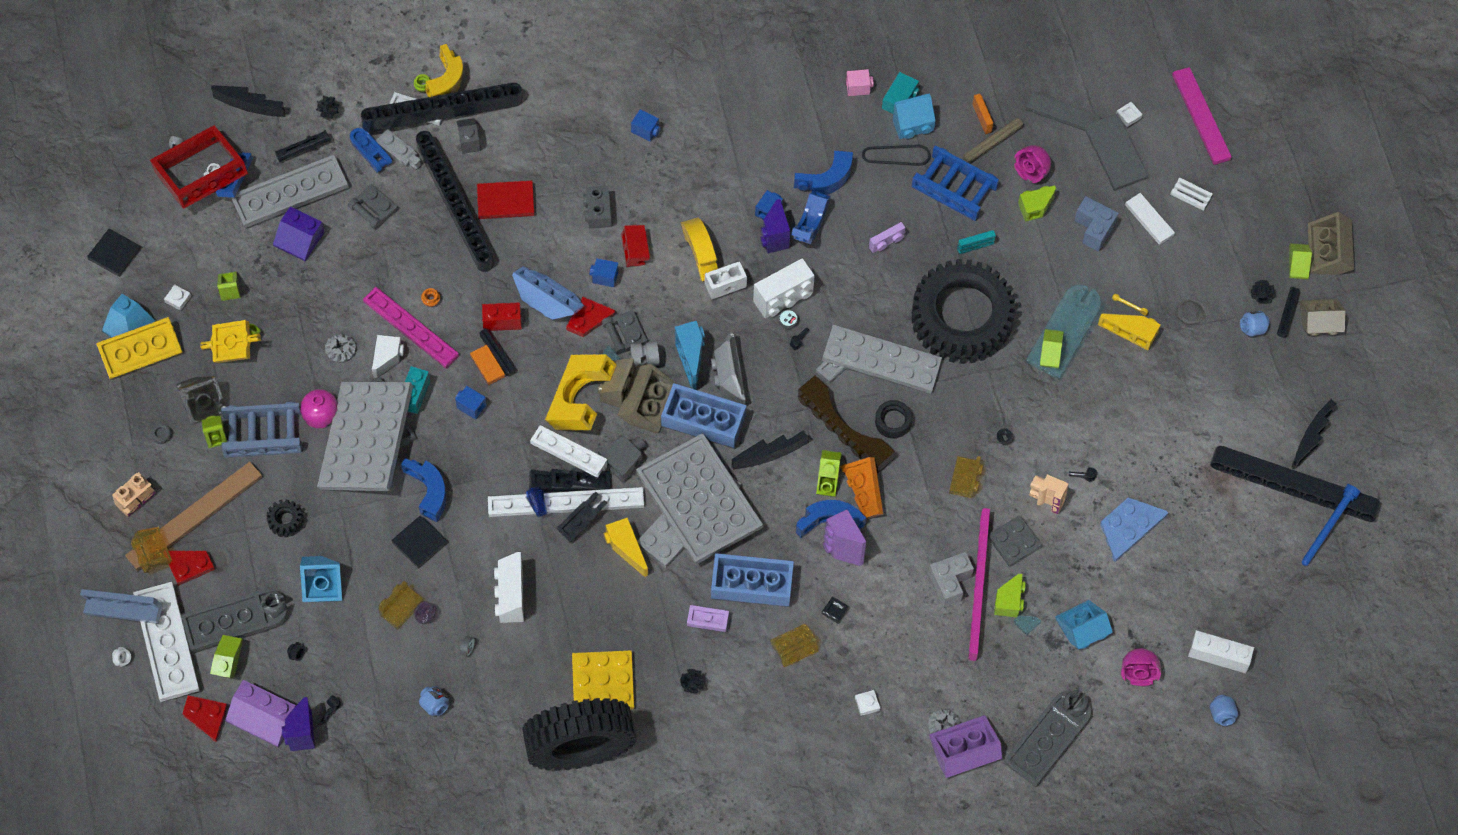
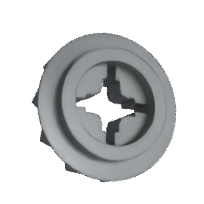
[325,333,356,362]
[928,709,960,734]

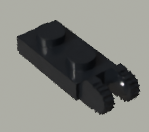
[556,492,607,543]

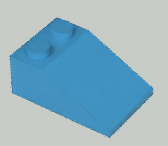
[675,321,705,390]

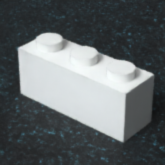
[1188,630,1254,673]

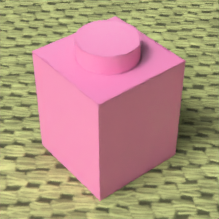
[846,69,873,96]

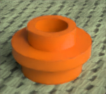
[421,288,440,307]

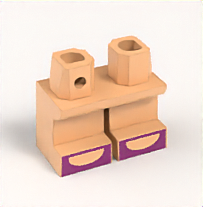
[112,472,156,517]
[1029,474,1069,514]

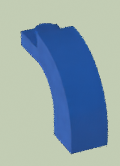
[794,151,853,195]
[792,190,831,244]
[401,458,446,522]
[796,500,866,538]

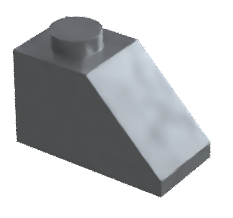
[457,118,480,154]

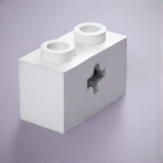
[705,261,747,299]

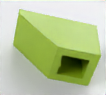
[1018,185,1056,222]
[816,450,841,497]
[994,574,1025,618]

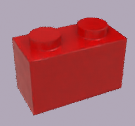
[482,302,522,331]

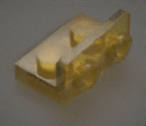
[949,456,983,498]
[131,527,172,573]
[378,581,424,630]
[770,624,818,667]

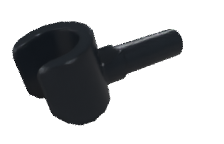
[790,327,809,350]
[1069,467,1097,482]
[321,695,341,724]

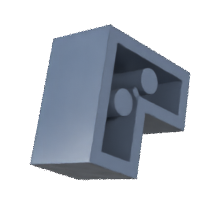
[1075,196,1118,252]

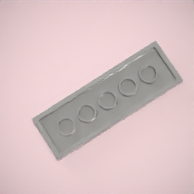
[231,155,349,228]
[822,325,942,393]
[637,476,741,568]

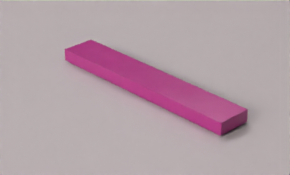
[1172,67,1232,165]
[363,287,459,369]

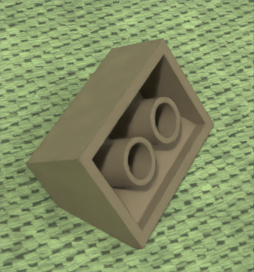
[1308,212,1354,275]
[617,364,677,433]

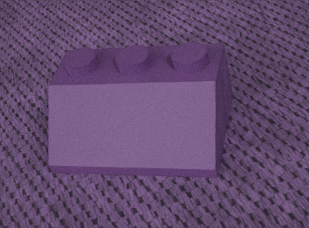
[823,510,866,566]
[226,680,296,747]
[929,715,1002,778]

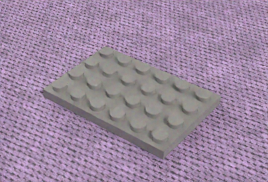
[317,382,413,491]
[636,433,763,565]

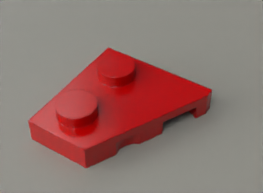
[566,297,615,337]
[163,551,215,586]
[182,695,227,742]

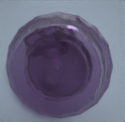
[414,601,436,623]

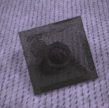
[176,376,226,425]

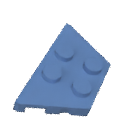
[1100,498,1168,562]

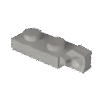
[375,129,421,170]

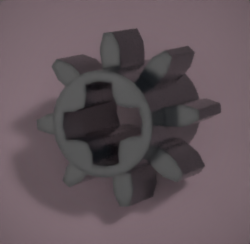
[316,96,340,119]
[1251,280,1275,303]
[680,669,705,694]

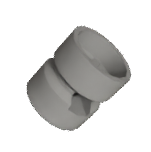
[630,341,659,368]

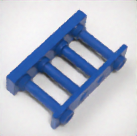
[912,145,999,221]

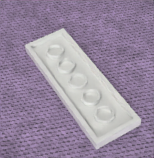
[133,582,200,702]

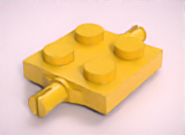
[200,320,261,363]

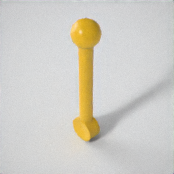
[1112,294,1148,316]

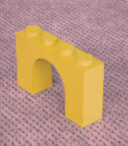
[545,354,617,430]

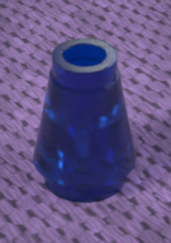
[525,487,548,517]

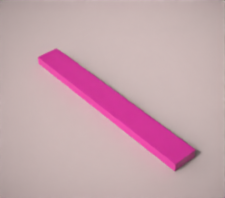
[968,508,990,661]

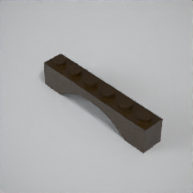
[798,375,895,474]

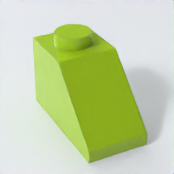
[201,416,227,448]
[210,635,243,678]

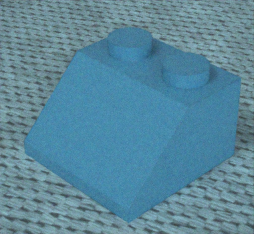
[893,93,935,139]
[1055,600,1113,649]

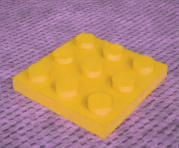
[572,650,634,710]

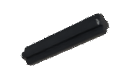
[1277,287,1300,338]
[479,328,515,376]

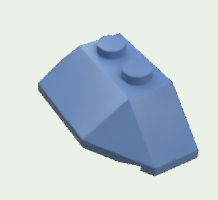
[512,266,584,320]

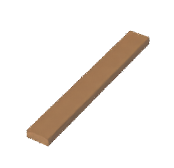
[125,462,262,571]

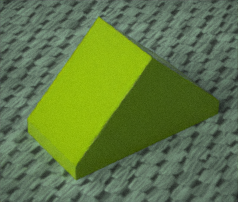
[1289,243,1312,279]
[217,271,240,301]
[1040,329,1064,368]

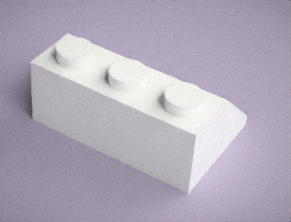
[494,552,524,623]

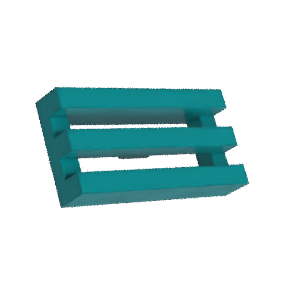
[957,230,996,255]

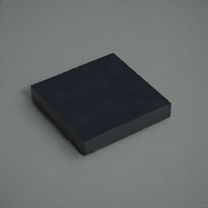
[87,229,140,276]
[391,515,447,568]

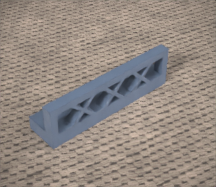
[80,589,163,624]

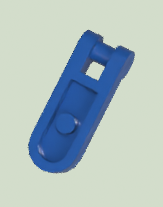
[350,128,392,173]

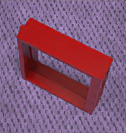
[150,125,248,209]

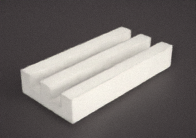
[1170,178,1212,211]

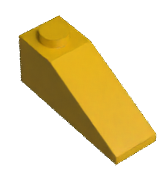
[1098,314,1161,350]
[603,517,648,577]

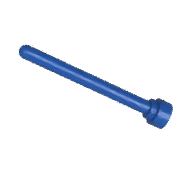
[1301,484,1361,566]

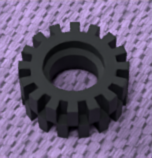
[267,499,303,538]

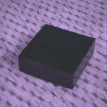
[822,596,849,624]

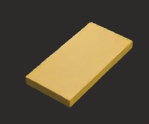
[96,317,182,379]

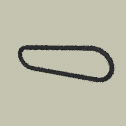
[862,145,931,166]

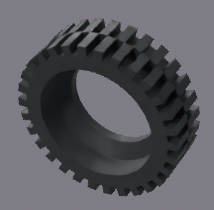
[911,259,1016,364]
[522,698,637,771]

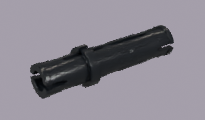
[274,130,330,162]

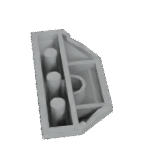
[711,332,746,405]

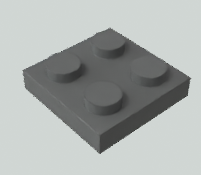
[988,515,1042,568]

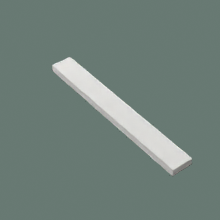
[488,487,644,517]

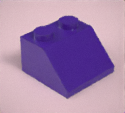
[760,199,790,253]
[273,206,325,261]
[282,697,315,751]

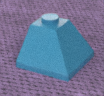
[102,294,156,338]
[300,556,342,602]

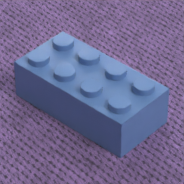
[661,383,746,448]
[711,553,794,606]

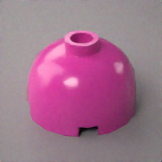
[1014,145,1052,183]
[300,389,338,428]
[1121,648,1161,686]

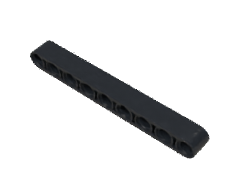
[361,83,522,132]
[416,131,493,272]
[1210,446,1381,522]

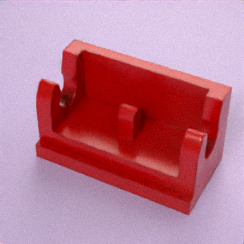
[621,225,650,267]

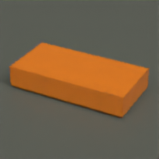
[972,94,993,134]
[470,345,505,386]

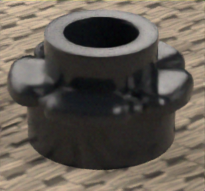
[287,642,305,661]

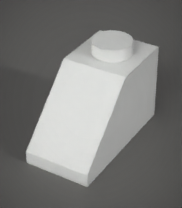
[372,335,404,378]

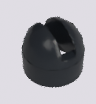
[996,428,1012,445]

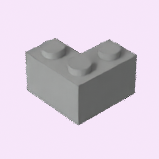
[928,552,973,608]

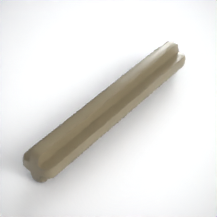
[963,118,1023,164]

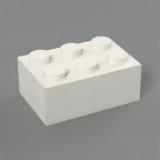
[753,258,814,319]

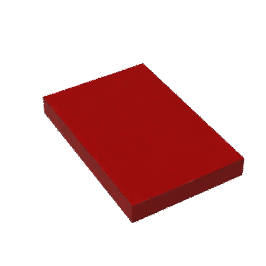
[477,180,534,219]

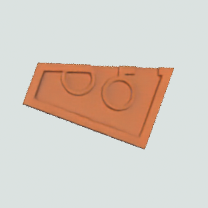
[840,457,883,519]

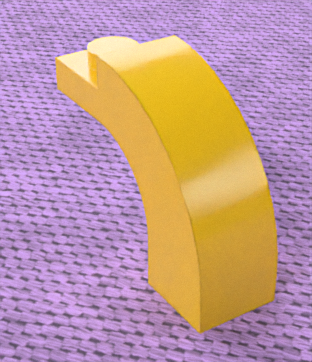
[425,44,463,97]
[681,217,718,281]

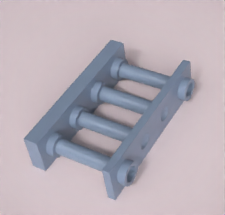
[221,402,302,458]

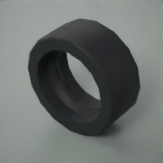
[875,400,912,439]

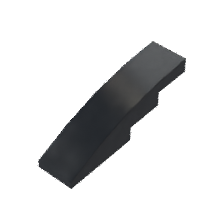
[211,85,285,117]
[1291,399,1337,469]
[731,430,808,470]
[529,468,610,492]

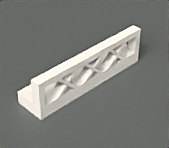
[530,425,607,478]

